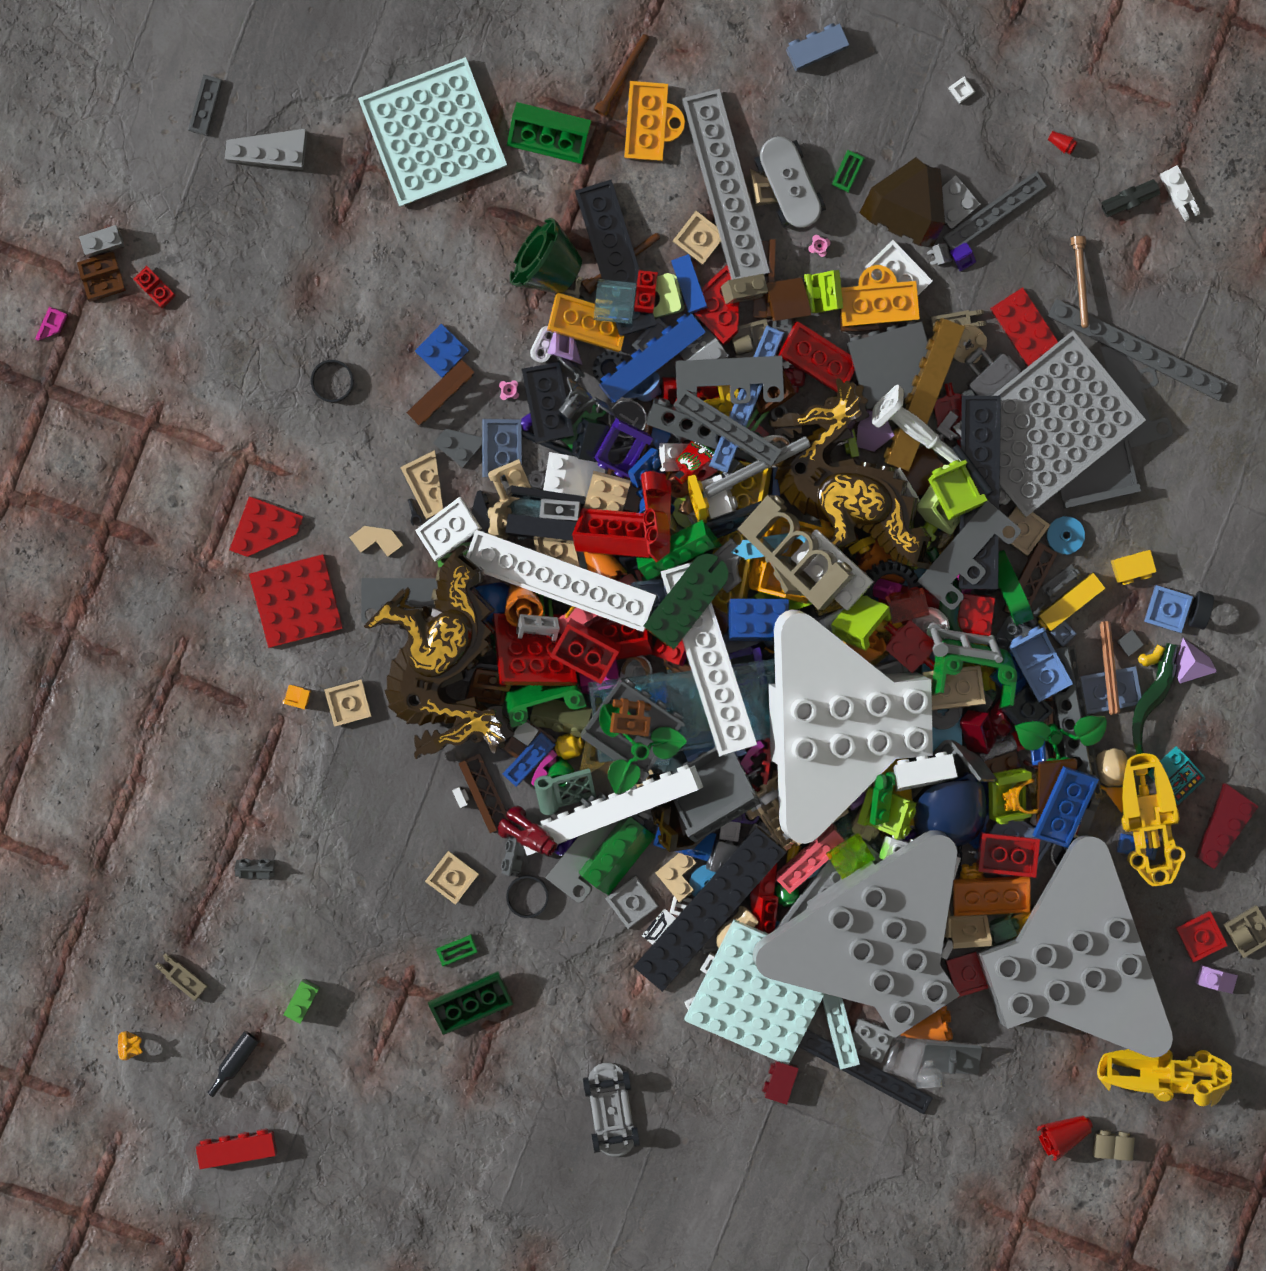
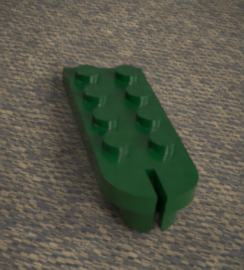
[643,554,728,650]

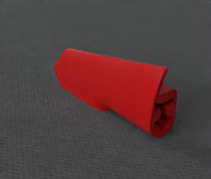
[640,471,671,563]

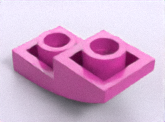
[740,740,764,774]
[531,749,557,786]

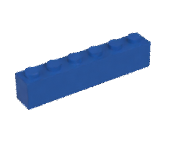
[599,314,705,403]

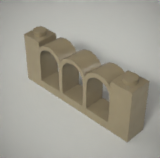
[738,495,855,610]

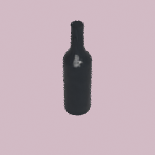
[207,1031,260,1097]

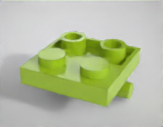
[804,270,843,314]

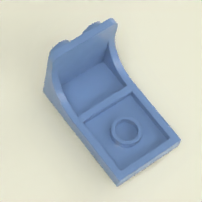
[1009,626,1073,702]

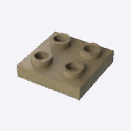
[732,319,776,358]
[1223,905,1266,958]

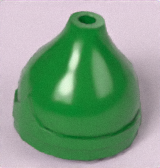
[547,757,575,787]

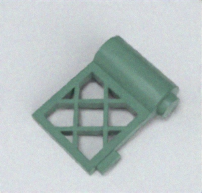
[534,768,596,815]

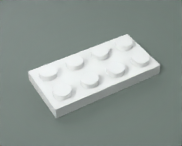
[791,529,874,611]

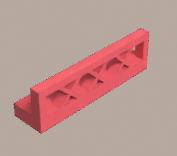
[776,823,847,894]

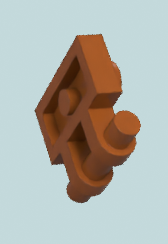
[610,698,651,737]

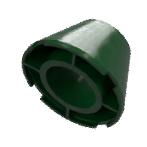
[510,218,582,293]

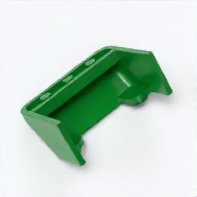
[931,639,1017,708]

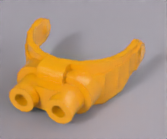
[1002,779,1039,814]
[959,863,985,879]

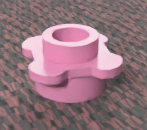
[809,235,830,257]
[499,380,519,400]

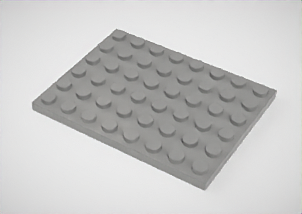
[953,331,1146,517]

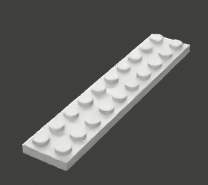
[466,530,657,632]
[661,562,757,757]

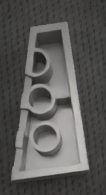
[225,129,307,170]

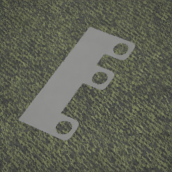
[546,814,644,903]

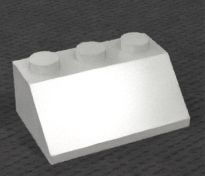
[893,752,957,792]

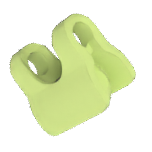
[653,273,685,319]

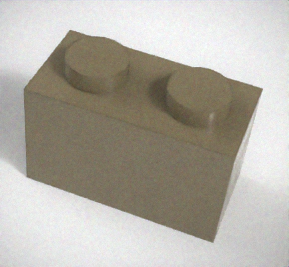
[721,274,768,305]

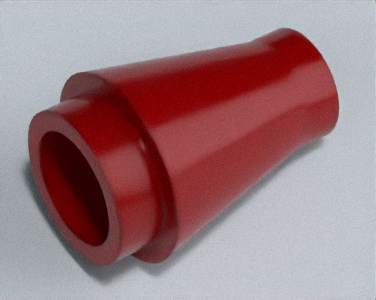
[1048,130,1078,155]

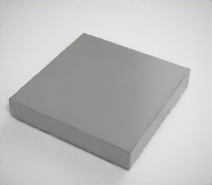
[605,875,659,929]

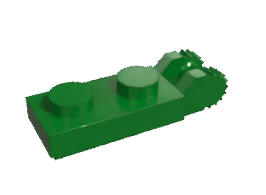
[870,772,896,826]

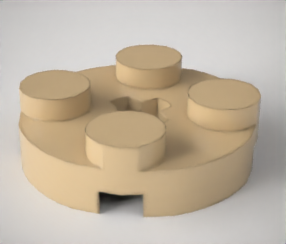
[954,324,987,363]
[488,502,512,540]

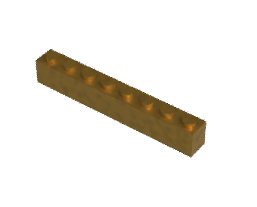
[884,318,965,471]

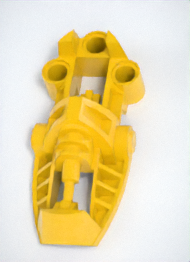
[1121,753,1185,887]
[1097,1049,1232,1107]

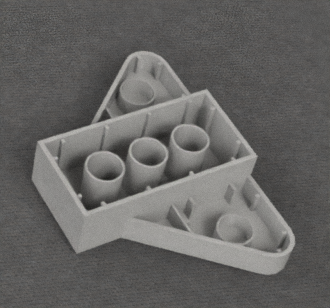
[753,830,960,1038]
[976,835,1173,1058]

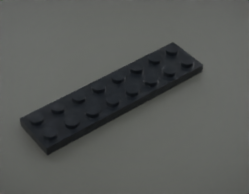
[575,179,657,337]

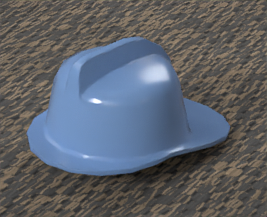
[622,372,662,402]

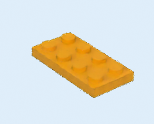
[547,293,624,352]

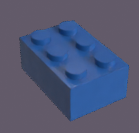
[728,599,789,641]

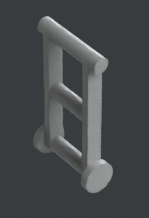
[926,622,1003,663]

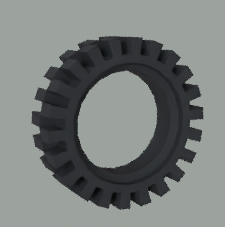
[863,559,921,621]

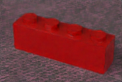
[196,1128,277,1169]

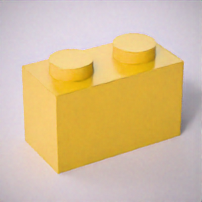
[1111,550,1156,585]

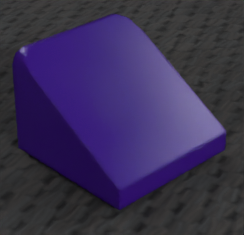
[950,243,976,271]

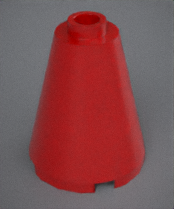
[1037,1115,1093,1161]

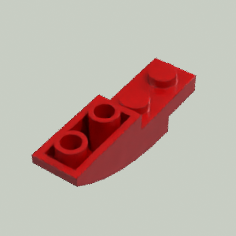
[750,863,778,934]

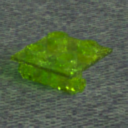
[826,833,875,880]

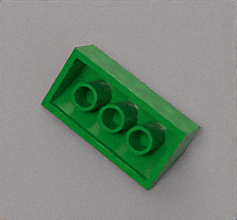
[507,102,591,164]
[636,520,721,580]
[579,816,655,896]

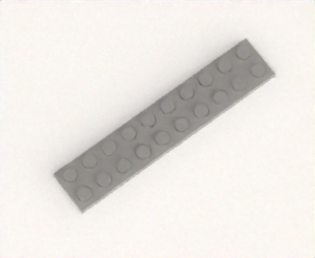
[682,89,770,280]

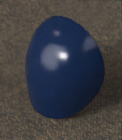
[914,780,987,847]

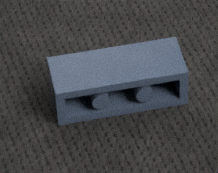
[786,23,849,71]

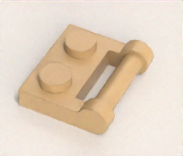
[488,459,531,506]

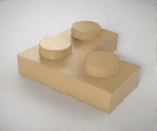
[656,853,697,903]

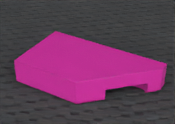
[35,307,68,341]

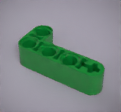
[999,550,1034,626]

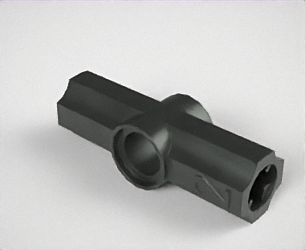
[1101,179,1161,218]

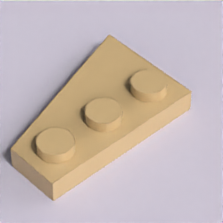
[400,450,443,519]

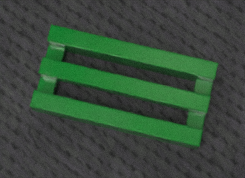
[831,150,865,193]
[436,934,478,967]

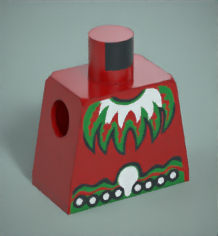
[674,441,718,484]

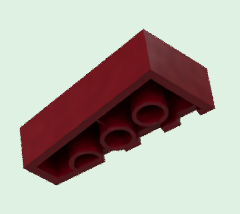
[1195,783,1259,869]

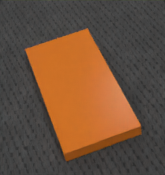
[953,876,1031,916]

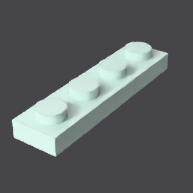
[822,994,860,1069]

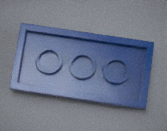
[1032,766,1099,848]

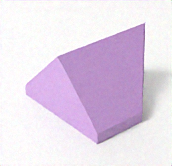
[547,333,582,365]
[857,410,894,452]
[1175,638,1216,683]

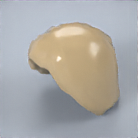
[1096,748,1127,787]

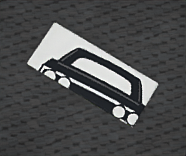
[642,909,675,944]

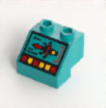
[1148,746,1206,805]

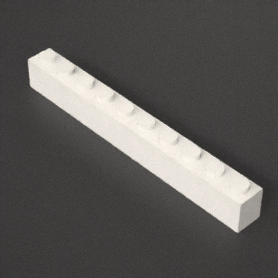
[523,764,703,856]

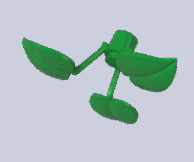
[599,704,687,795]
[1015,716,1107,761]

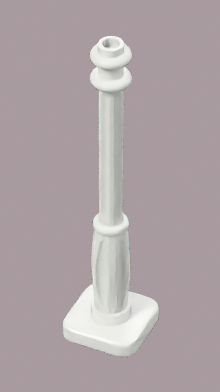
[872,385,1011,505]

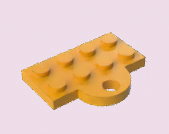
[624,81,685,162]
[841,265,920,327]

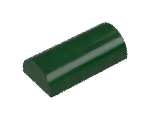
[428,971,514,1035]

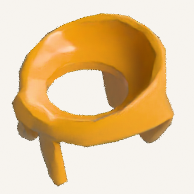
[118,1031,143,1061]

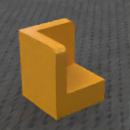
[283,685,311,709]

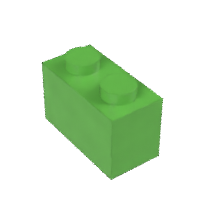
[283,979,320,1024]

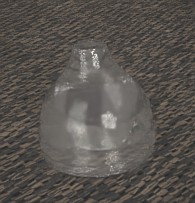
[916,1060,945,1088]

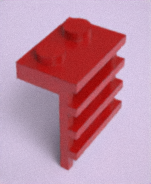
[759,736,771,785]

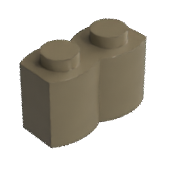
[1093,1129,1135,1161]

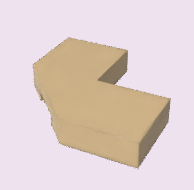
[349,526,403,557]

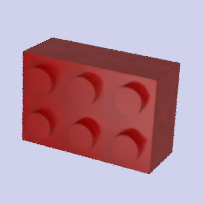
[550,618,621,684]
[976,832,1040,878]

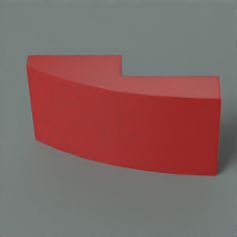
[133,266,176,309]
[634,270,658,313]

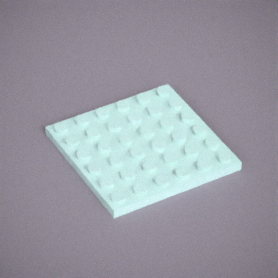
[358,57,507,207]
[684,919,825,1064]

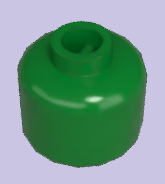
[774,881,801,908]

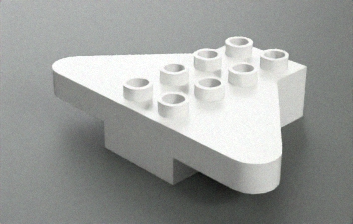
[769,610,933,844]

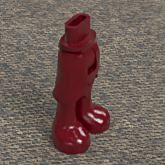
[498,806,558,856]

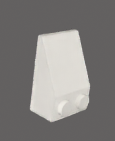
[543,452,606,497]

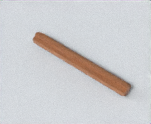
[1100,621,1120,715]

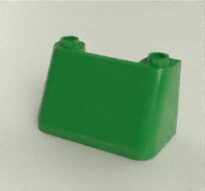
[505,674,586,728]

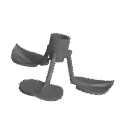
[556,357,618,419]

